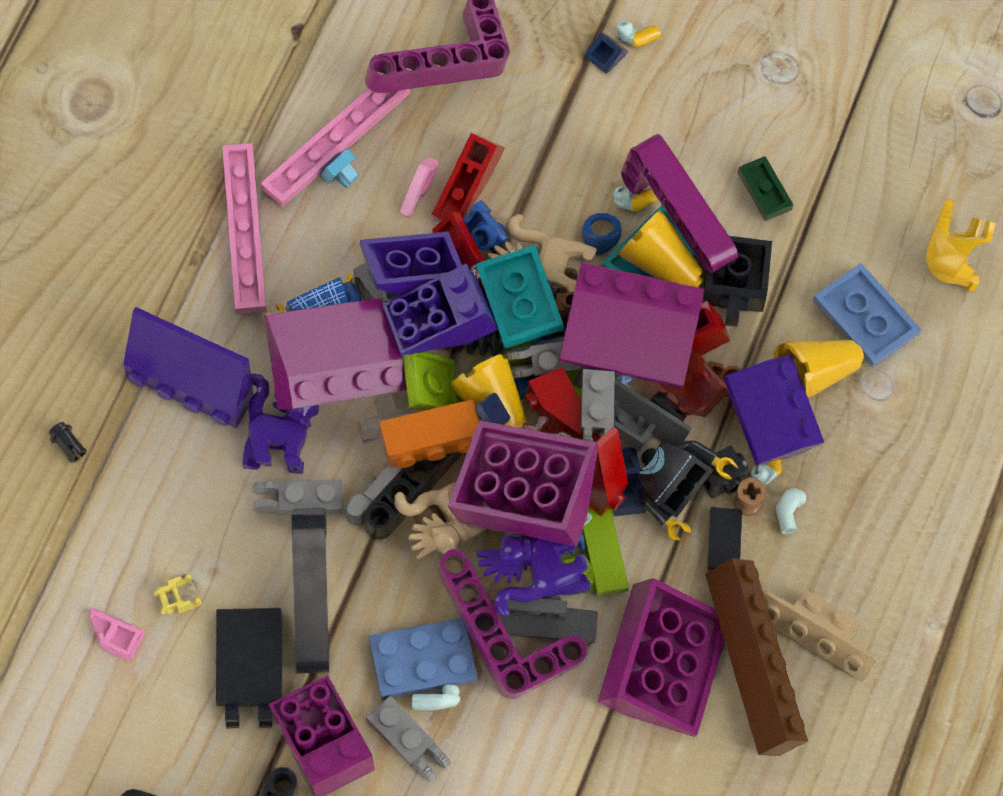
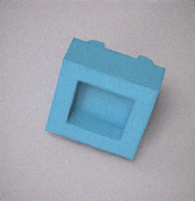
[320,148,359,188]

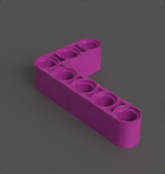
[365,0,510,93]
[621,134,738,273]
[438,549,587,699]

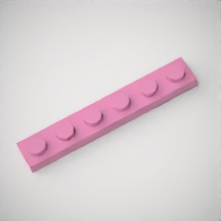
[261,74,410,208]
[222,143,266,314]

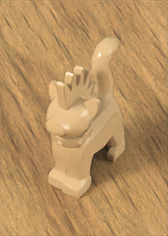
[488,214,597,306]
[394,482,498,560]

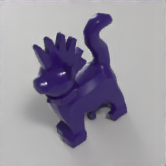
[243,373,319,474]
[476,535,591,617]

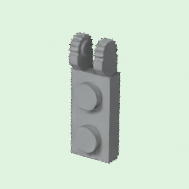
[505,338,582,378]
[580,369,615,442]
[346,461,402,526]
[253,479,343,515]
[366,696,451,782]

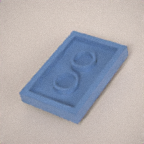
[813,263,921,368]
[369,618,478,700]

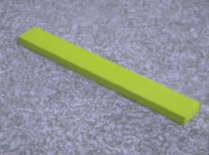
[561,369,629,597]

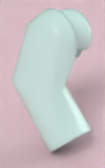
[776,488,806,534]
[412,684,461,711]

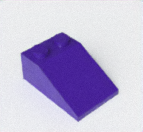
[359,232,462,295]

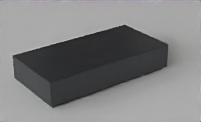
[707,507,742,571]

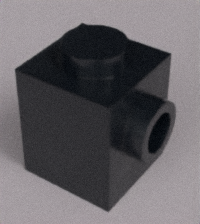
[703,445,748,499]

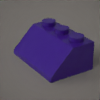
[723,355,825,466]

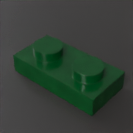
[737,156,793,221]

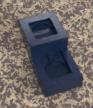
[614,448,646,516]

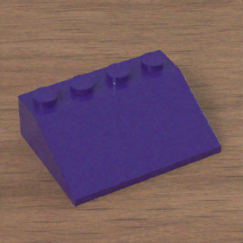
[123,307,254,428]

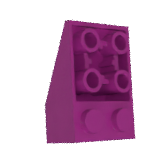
[269,675,375,796]

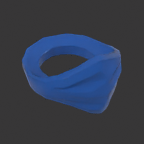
[582,213,622,255]

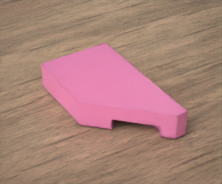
[400,157,439,217]
[89,607,145,662]

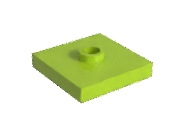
[403,352,460,411]

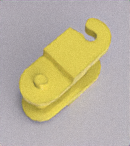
[153,574,202,615]

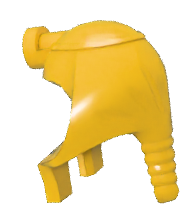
[926,199,996,292]

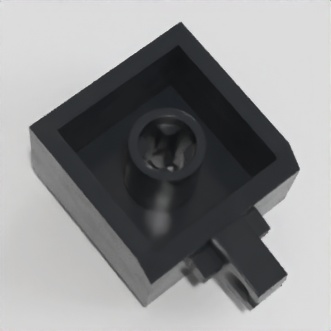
[702,236,772,327]

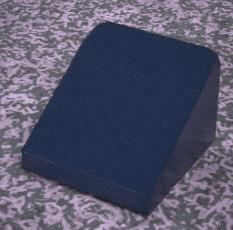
[584,32,629,74]
[475,393,510,425]

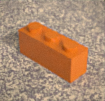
[379,400,479,468]

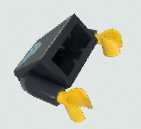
[637,440,738,541]

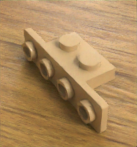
[763,590,877,681]

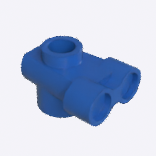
[463,200,509,253]

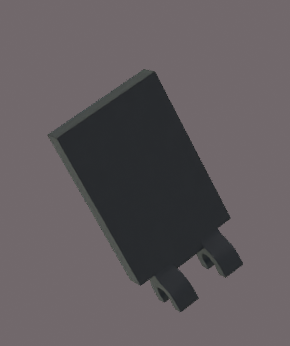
[216,608,282,729]

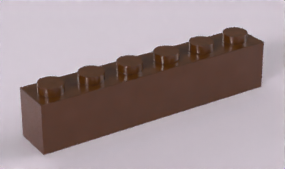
[705,558,808,756]

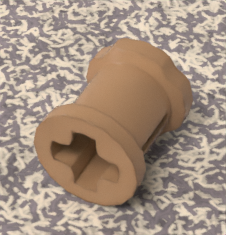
[734,478,766,516]

